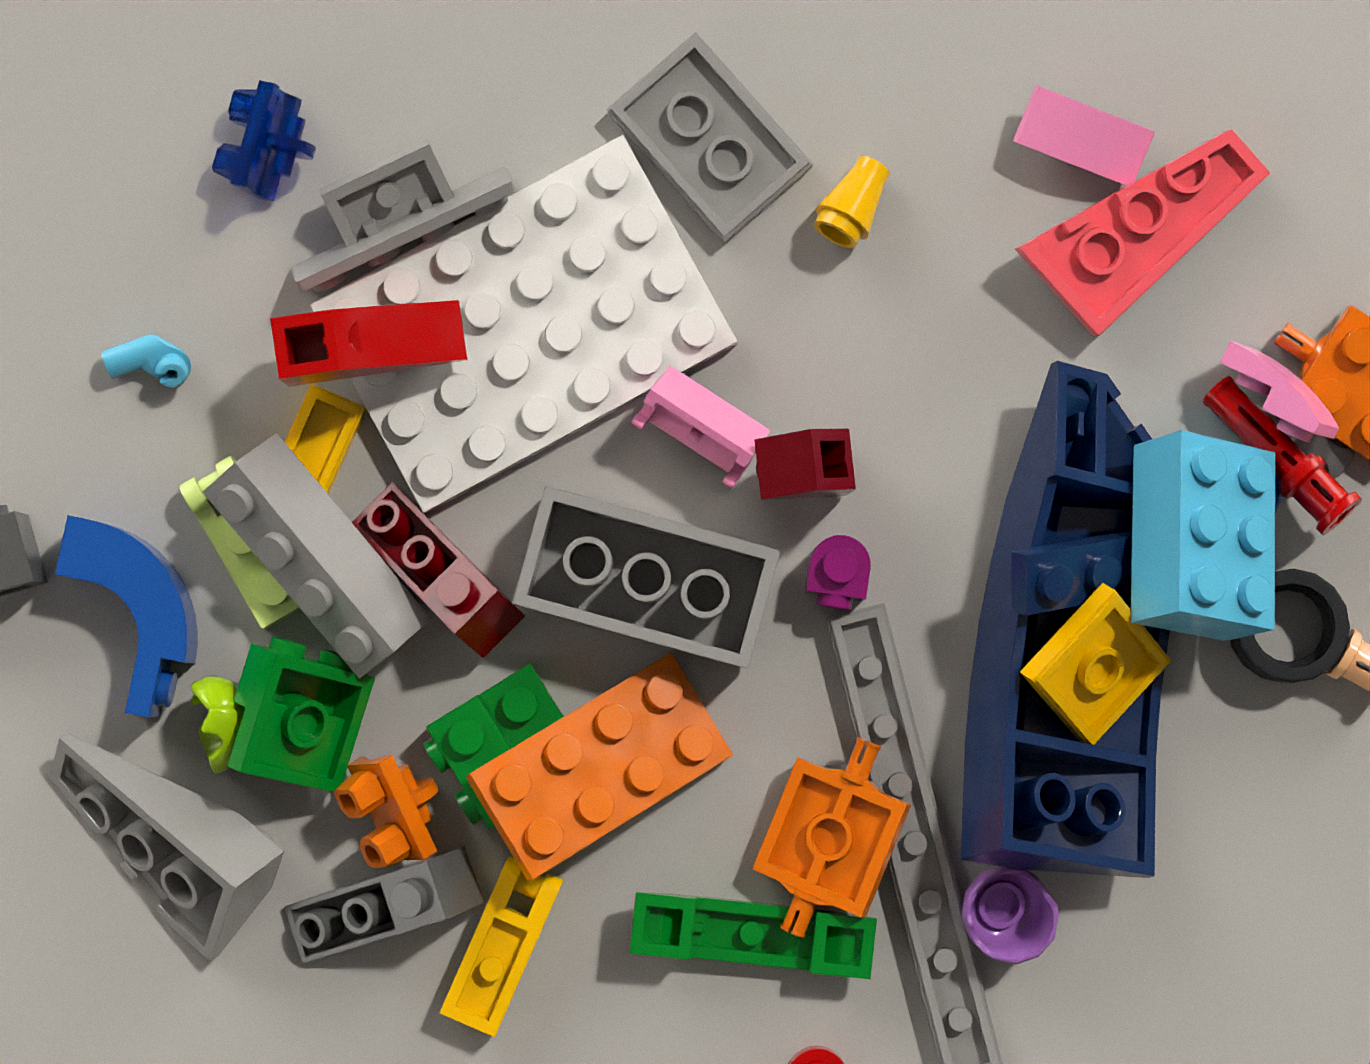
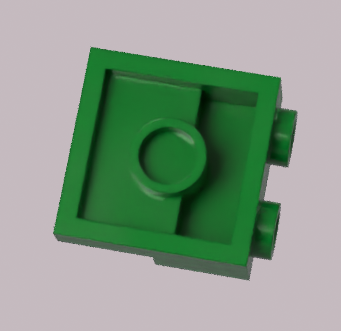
[228,636,375,792]
[423,663,564,830]

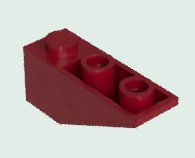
[352,482,525,658]

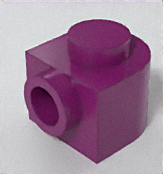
[804,535,871,610]

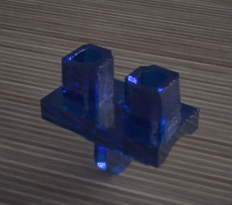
[212,80,316,202]

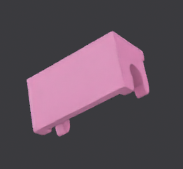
[631,365,771,489]

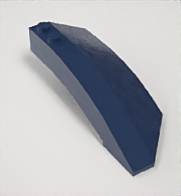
[961,360,1170,878]

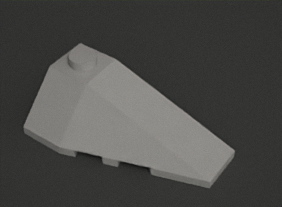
[50,733,284,962]

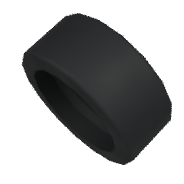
[1230,568,1350,683]

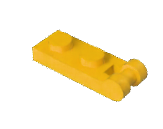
[439,856,564,1037]

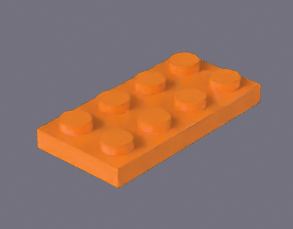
[465,653,733,882]

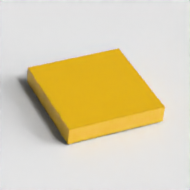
[1020,583,1171,745]

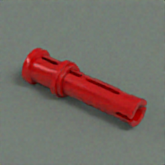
[1202,375,1362,536]

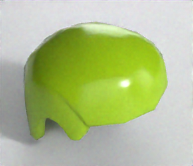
[190,675,245,774]

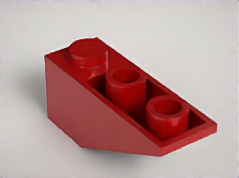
[270,300,468,387]

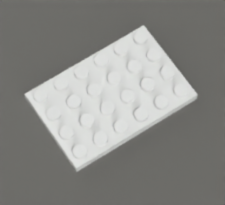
[310,135,738,514]

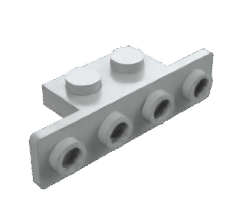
[292,139,517,292]

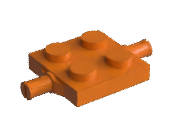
[1274,305,1370,462]
[752,737,911,938]

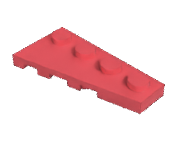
[1014,129,1270,336]

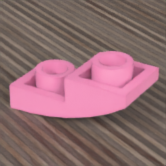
[1013,85,1155,185]
[1220,341,1339,443]

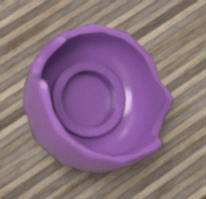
[962,866,1059,965]

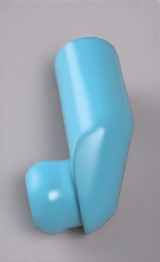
[102,334,191,388]

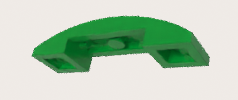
[629,891,877,980]

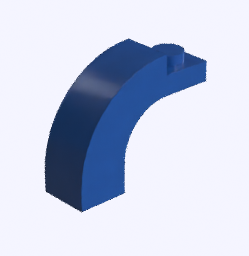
[55,515,198,718]

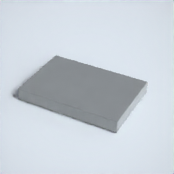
[607,32,813,244]

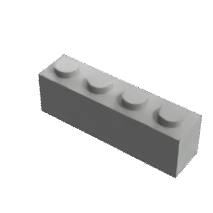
[203,433,432,679]

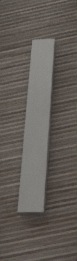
[826,603,1003,1064]

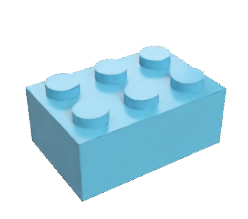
[1131,430,1275,641]

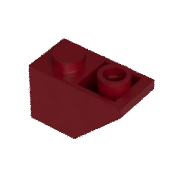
[754,428,856,500]

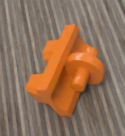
[334,755,438,868]

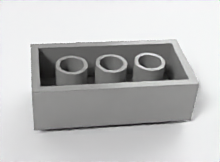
[512,486,780,669]

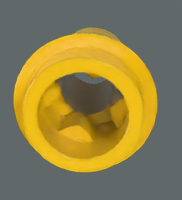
[814,156,890,248]

